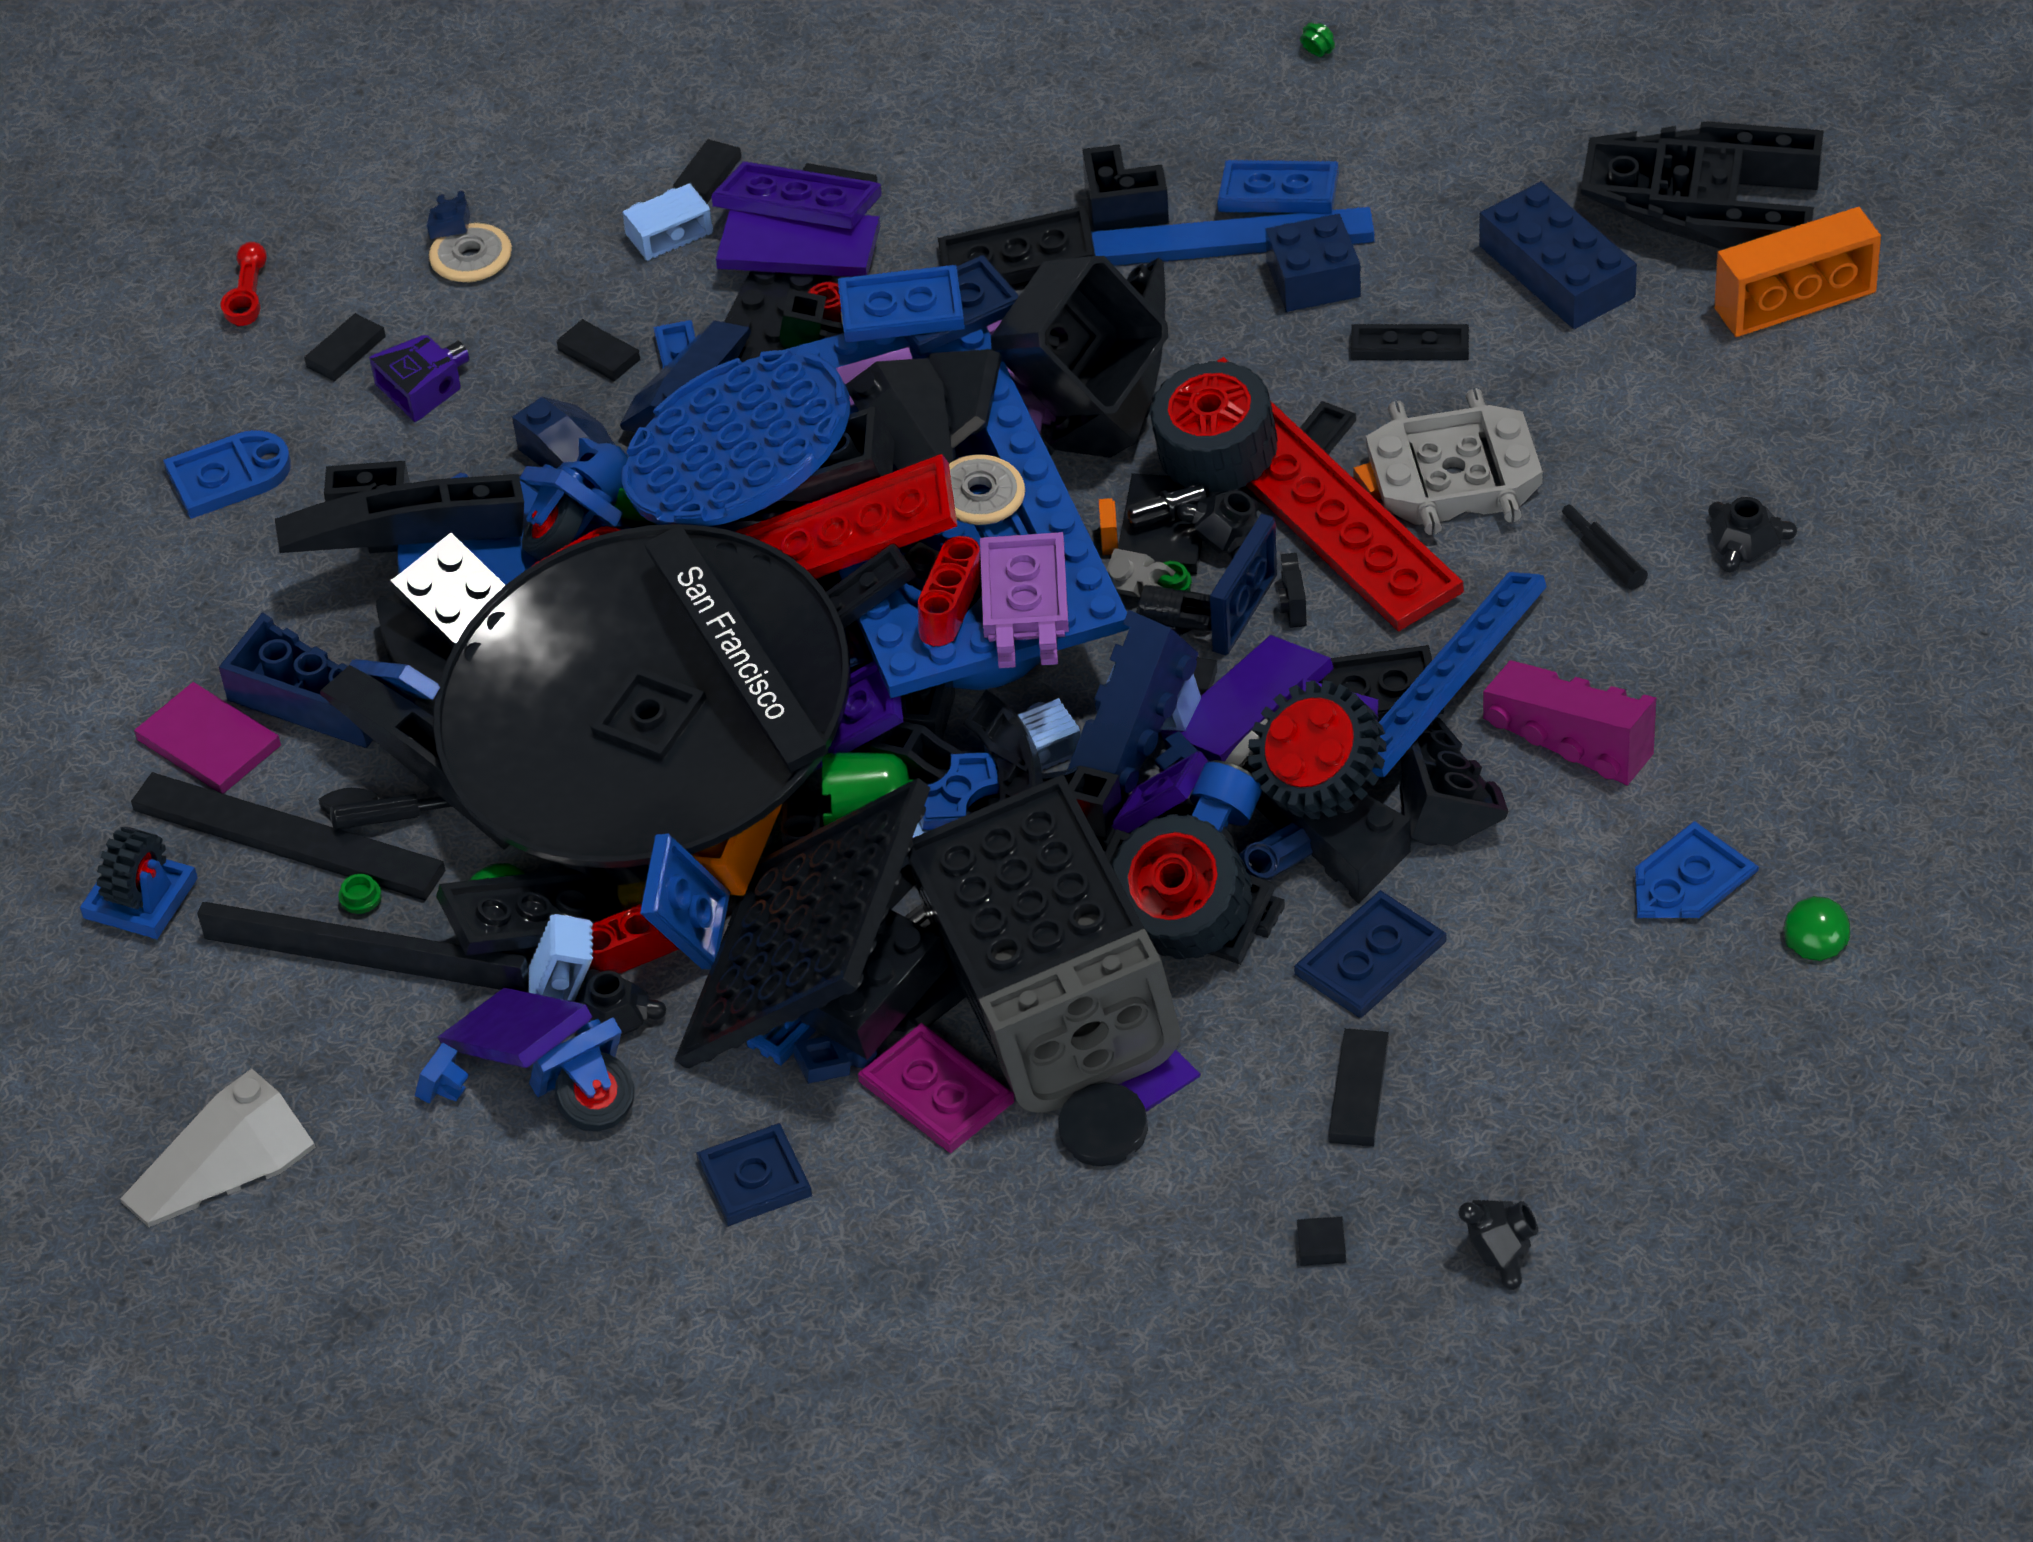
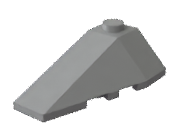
[120,1068,315,1227]

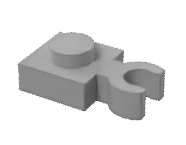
[1106,548,1175,598]

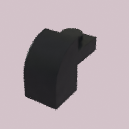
[779,289,844,350]

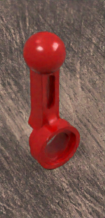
[221,242,267,326]

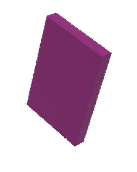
[134,682,281,794]
[858,1023,1014,1154]

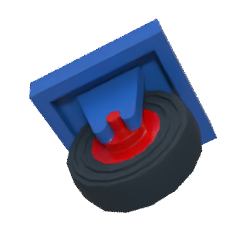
[520,464,623,561]
[529,1018,635,1132]

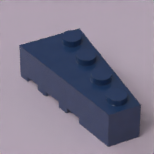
[1068,610,1199,803]
[219,612,373,748]

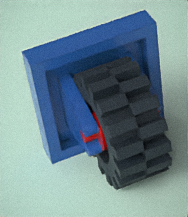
[80,826,198,939]

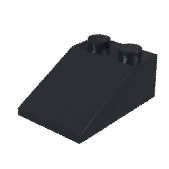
[780,406,895,503]

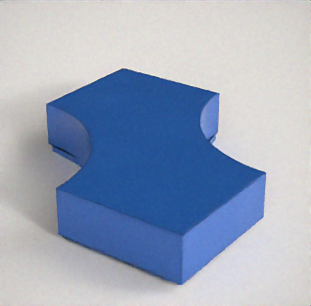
[920,752,999,831]

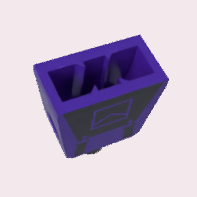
[369,335,470,422]

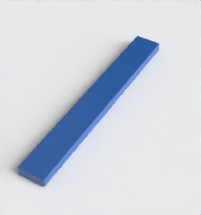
[1092,207,1374,266]
[1372,572,1547,777]

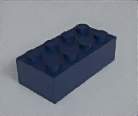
[1479,181,1637,329]

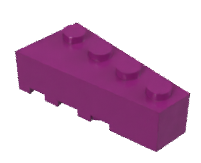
[1483,660,1656,786]

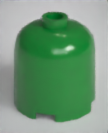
[822,753,915,826]

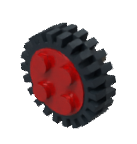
[1248,680,1386,819]

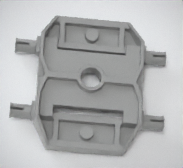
[1366,389,1543,535]

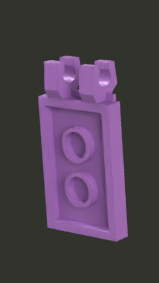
[980,532,1069,668]

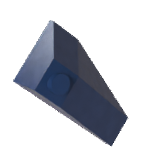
[620,320,751,433]
[512,397,615,469]

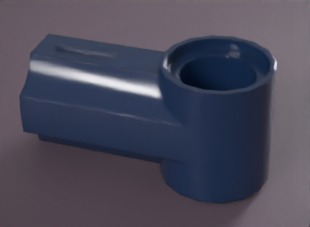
[1239,822,1313,881]

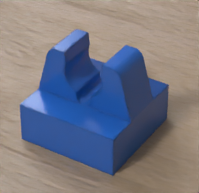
[415,1043,469,1104]

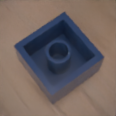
[1265,213,1361,312]

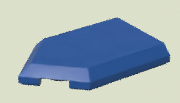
[1635,821,1759,918]

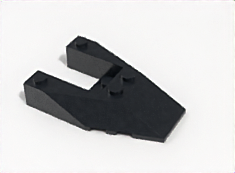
[1581,121,1824,250]

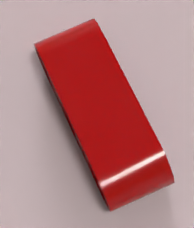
[918,536,980,646]
[588,904,679,974]

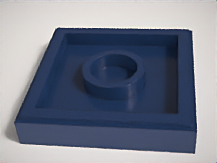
[696,1123,812,1226]

